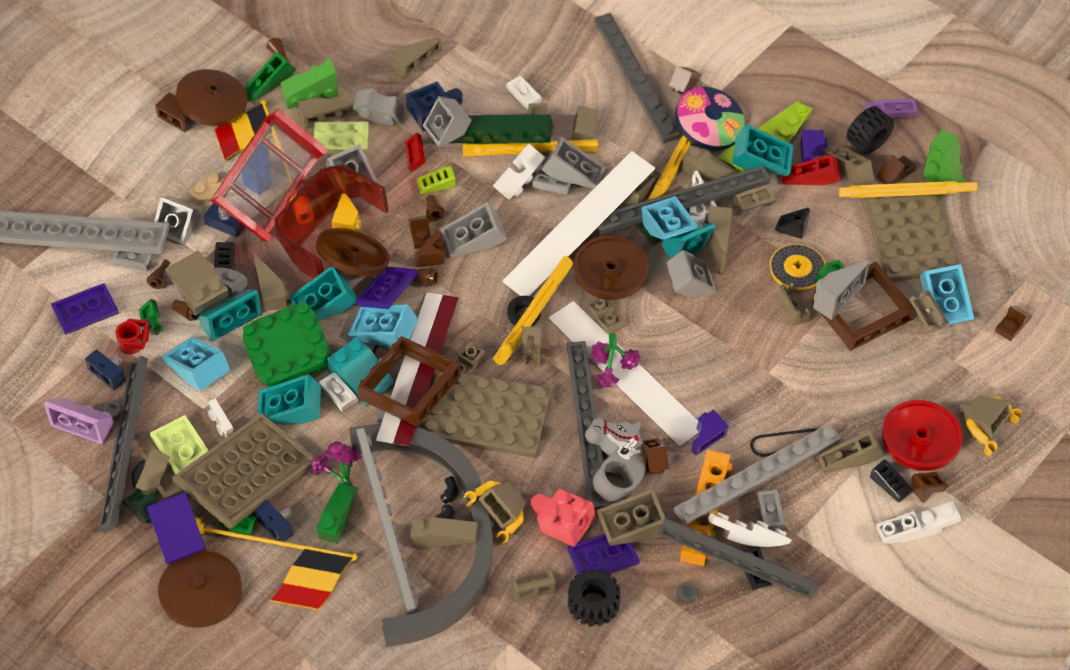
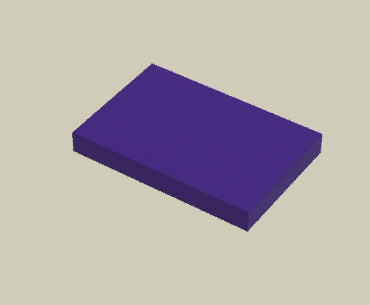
[356,267,418,309]
[51,283,119,335]
[147,492,206,565]
[567,534,640,575]

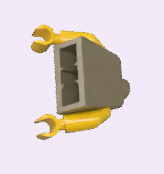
[959,396,1022,456]
[462,480,526,545]

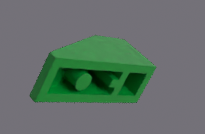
[244,51,296,102]
[316,482,358,544]

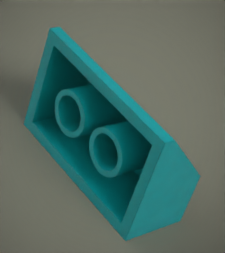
[199,289,262,342]

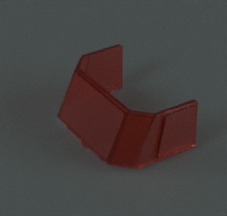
[275,164,389,279]

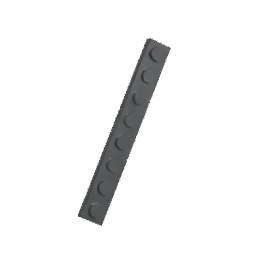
[657,518,818,599]

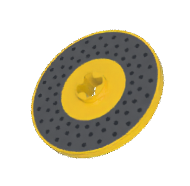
[770,244,825,291]

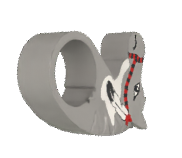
[585,418,646,503]

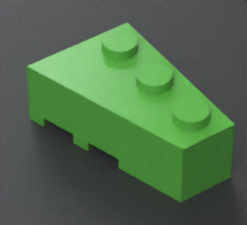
[280,57,339,109]
[923,129,965,183]

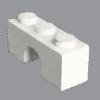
[493,144,545,200]

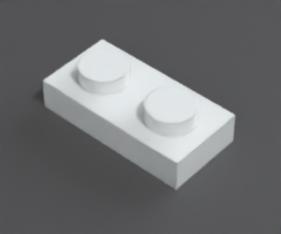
[506,76,541,109]
[319,372,358,411]
[207,399,234,438]

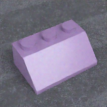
[44,397,114,445]

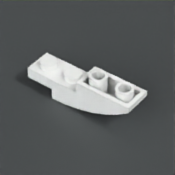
[876,501,961,544]
[708,512,791,547]

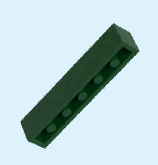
[450,114,554,144]

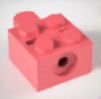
[531,488,596,547]

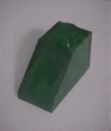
[122,489,158,524]

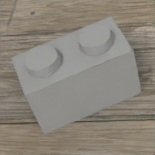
[423,96,471,147]
[154,196,203,244]
[667,250,716,297]

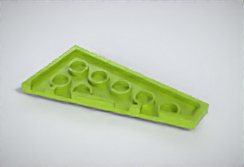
[717,101,813,175]

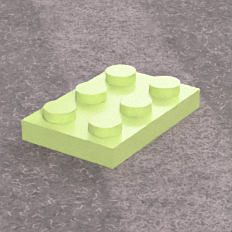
[314,122,369,154]
[150,415,209,474]

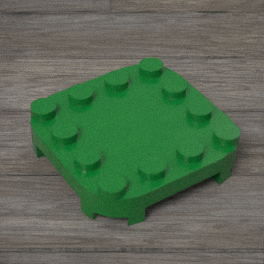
[242,303,331,387]

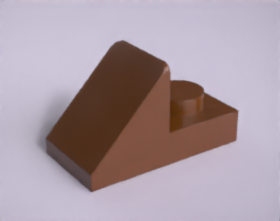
[876,155,916,184]
[408,216,431,249]
[415,230,445,267]
[995,306,1032,341]
[911,472,949,503]

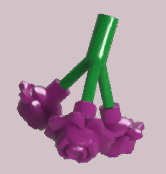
[591,333,641,387]
[311,441,362,486]

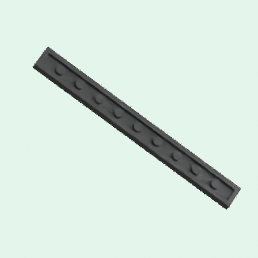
[595,13,680,144]
[597,166,771,235]
[566,341,609,511]
[98,356,148,533]

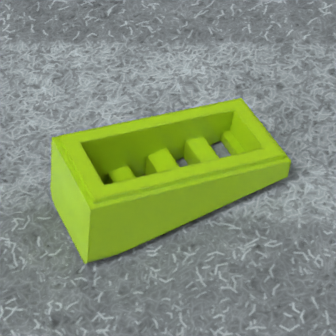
[416,166,456,195]

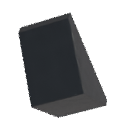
[775,207,810,239]

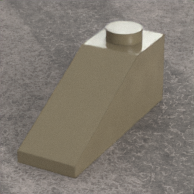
[389,37,441,79]
[298,98,357,129]
[682,145,739,181]
[826,145,874,185]
[254,256,290,312]
[818,430,885,473]
[410,517,478,549]

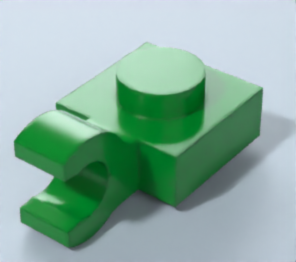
[814,260,844,282]
[139,299,162,335]
[219,515,257,536]

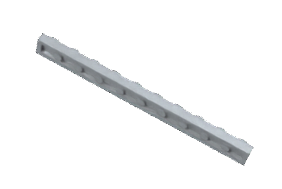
[673,423,841,527]
[356,428,419,615]

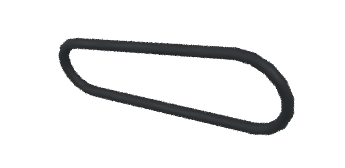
[750,429,817,457]

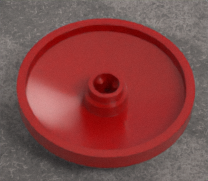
[882,400,962,471]

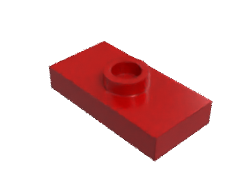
[405,133,426,172]

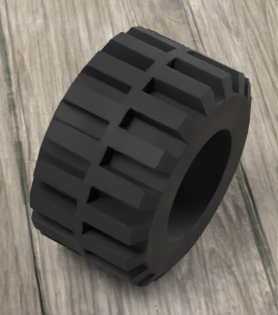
[846,106,894,155]
[568,568,621,627]

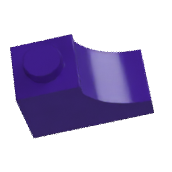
[800,130,827,163]
[691,409,729,456]

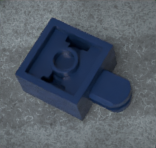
[406,81,463,132]

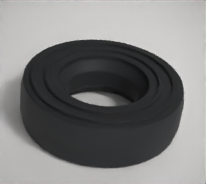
[507,295,541,327]

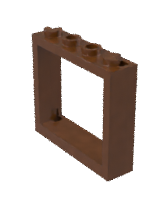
[812,262,915,351]
[357,336,461,427]

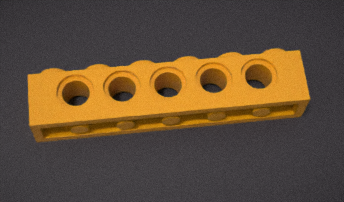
[680,450,733,566]

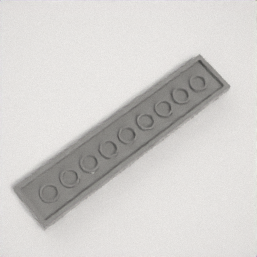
[0,211,170,254]

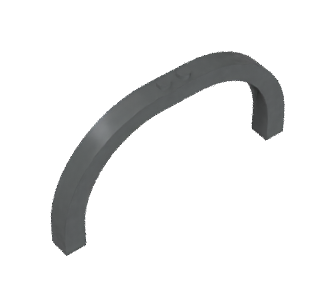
[349,423,495,647]

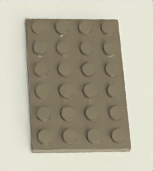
[861,195,959,282]
[421,370,552,458]
[173,413,315,529]

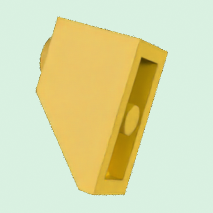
[332,193,361,231]

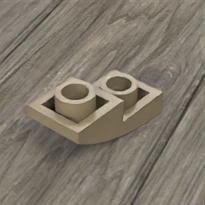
[588,298,625,334]
[457,342,485,374]
[135,449,170,495]

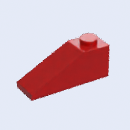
[782,154,841,185]

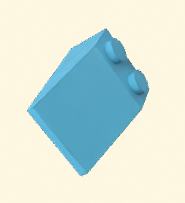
[641,196,698,240]
[920,264,974,325]
[348,305,418,349]
[162,337,230,391]

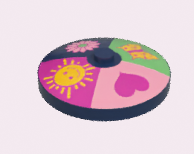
[675,87,745,150]

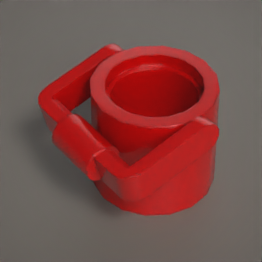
[115,318,150,355]

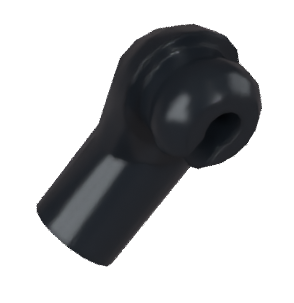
[132,460,146,489]
[440,476,459,504]
[435,504,455,519]

